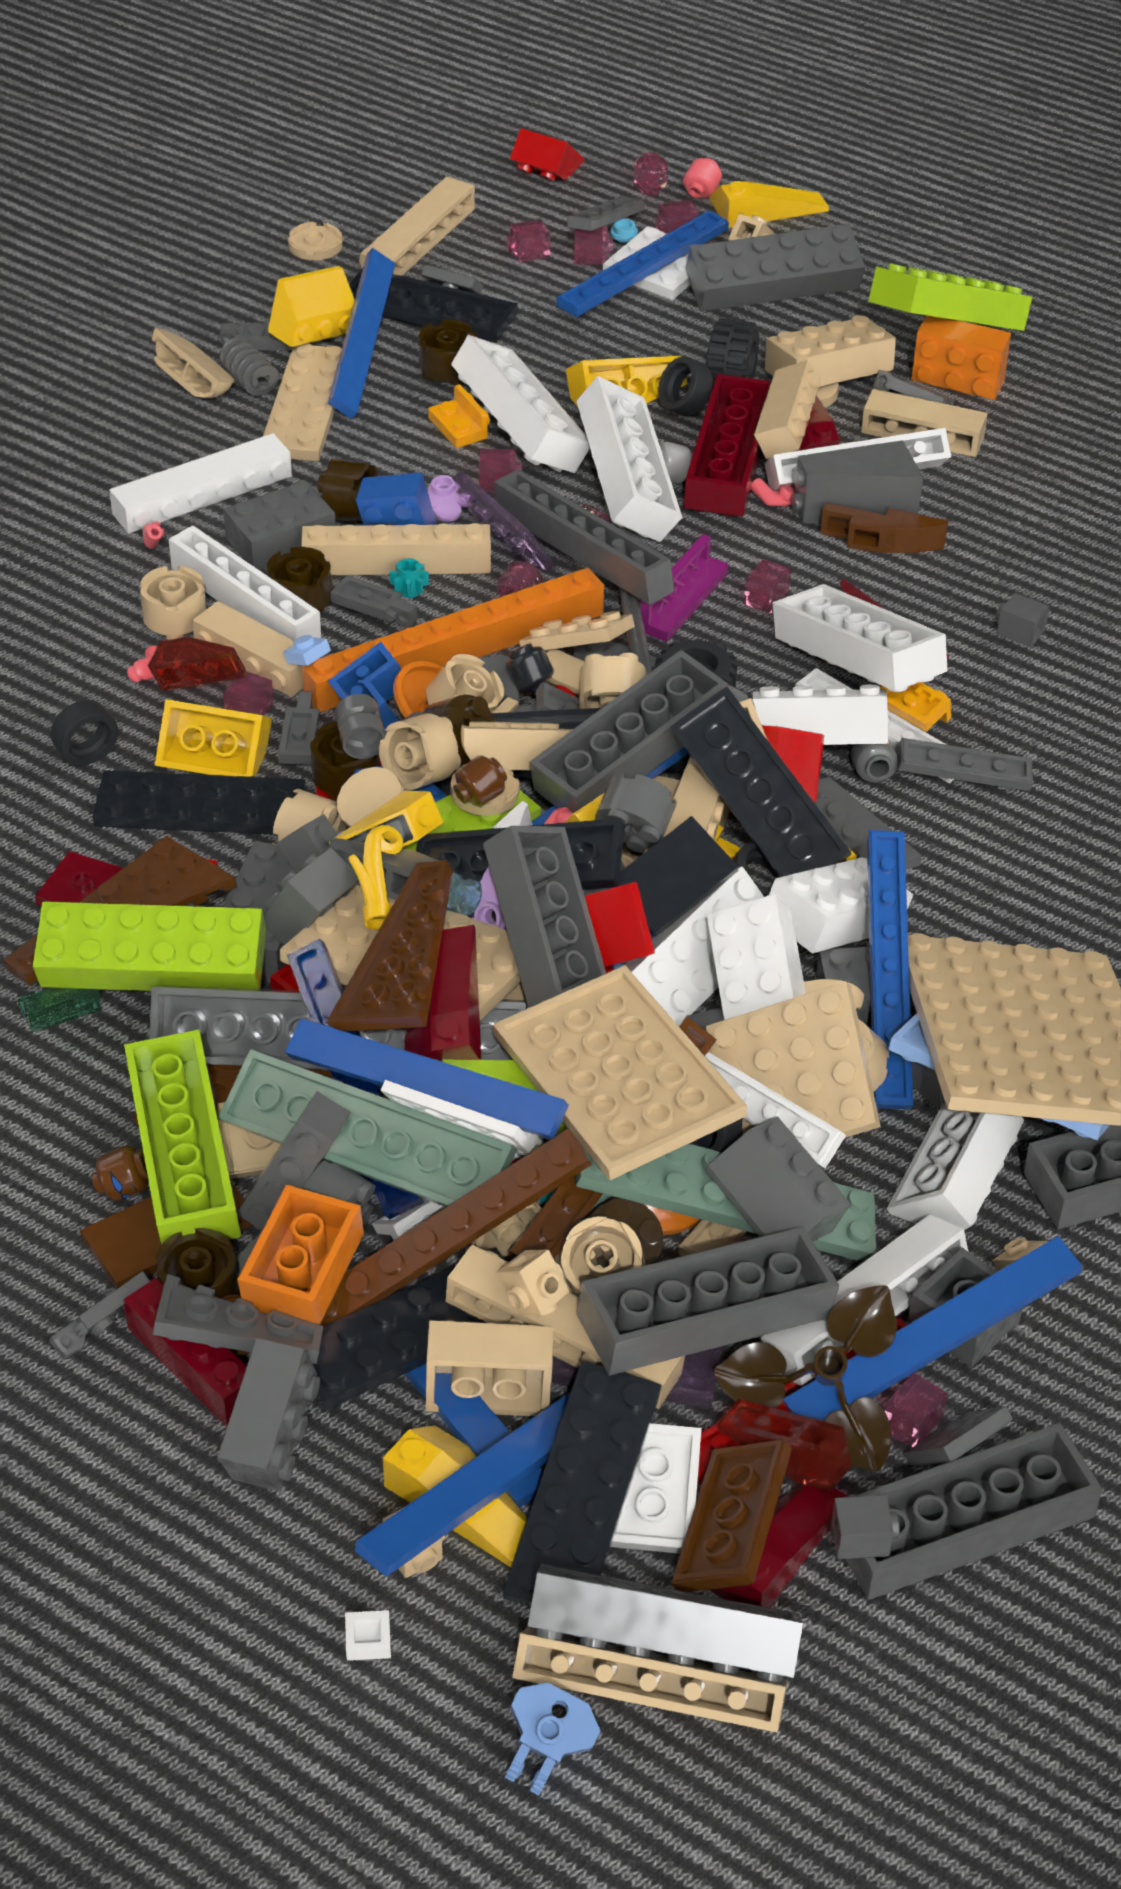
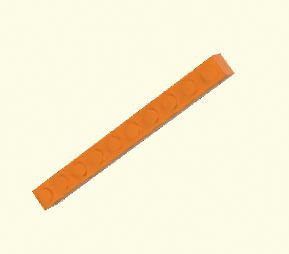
[302,567,604,713]

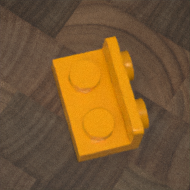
[428,384,490,449]
[880,682,951,732]

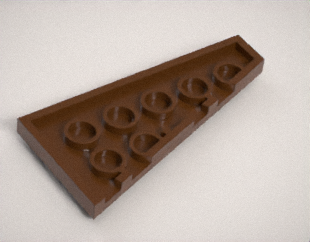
[3,836,237,985]
[327,860,453,1031]

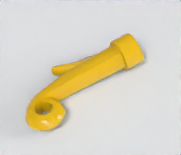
[349,825,404,930]

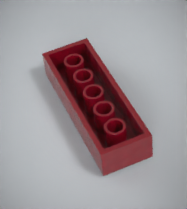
[684,374,772,517]

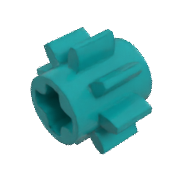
[389,558,429,598]

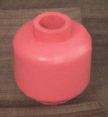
[683,158,722,198]

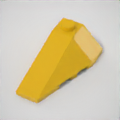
[709,181,829,228]
[566,356,687,407]
[383,1425,528,1567]

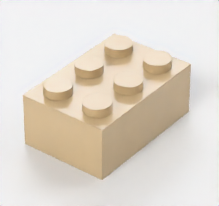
[426,1320,553,1416]

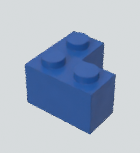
[356,473,437,525]
[328,642,401,733]

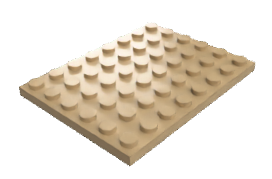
[908,933,1121,1126]

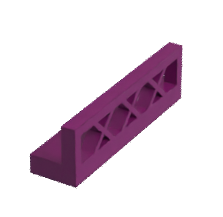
[641,534,729,642]

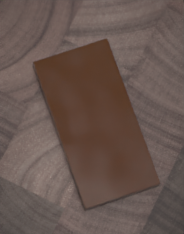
[80,1181,253,1289]
[671,1439,792,1592]

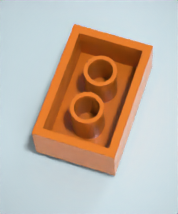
[912,315,1011,400]
[238,1185,364,1325]

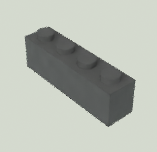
[237,1091,350,1231]

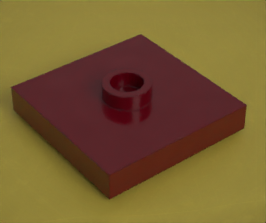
[35,851,123,906]

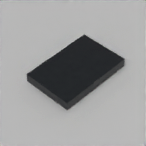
[613,816,739,937]

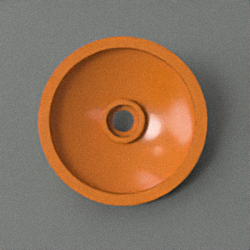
[393,661,443,719]

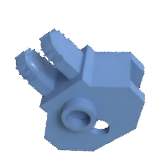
[505,1682,600,1796]

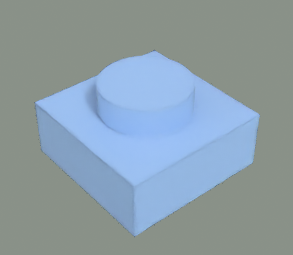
[283,635,331,666]

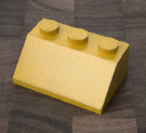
[268,266,355,347]
[155,700,272,777]

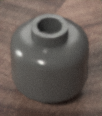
[851,739,898,783]

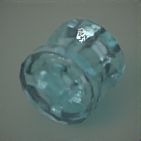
[447,873,482,915]

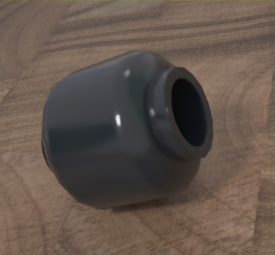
[505,643,554,694]

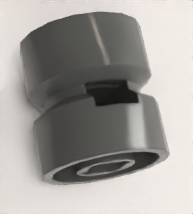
[335,694,386,759]

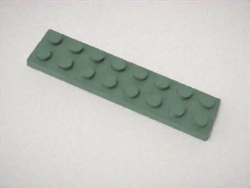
[218,1049,517,1207]
[576,1144,876,1262]

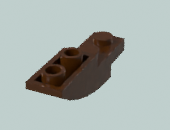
[820,502,948,553]

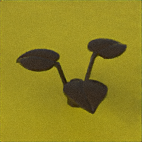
[714,1285,897,1472]

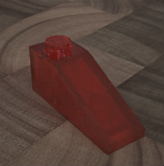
[148,636,248,691]
[717,1399,852,1492]

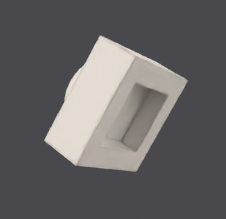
[345,1610,391,1661]

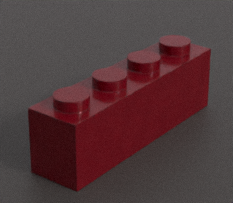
[123,1278,247,1427]

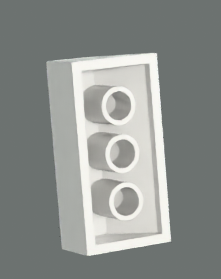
[753,684,888,745]
[887,1103,1024,1230]

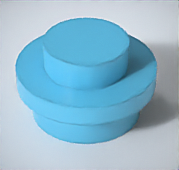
[610,219,638,243]

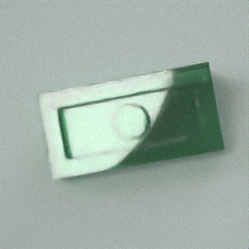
[18,988,101,1033]

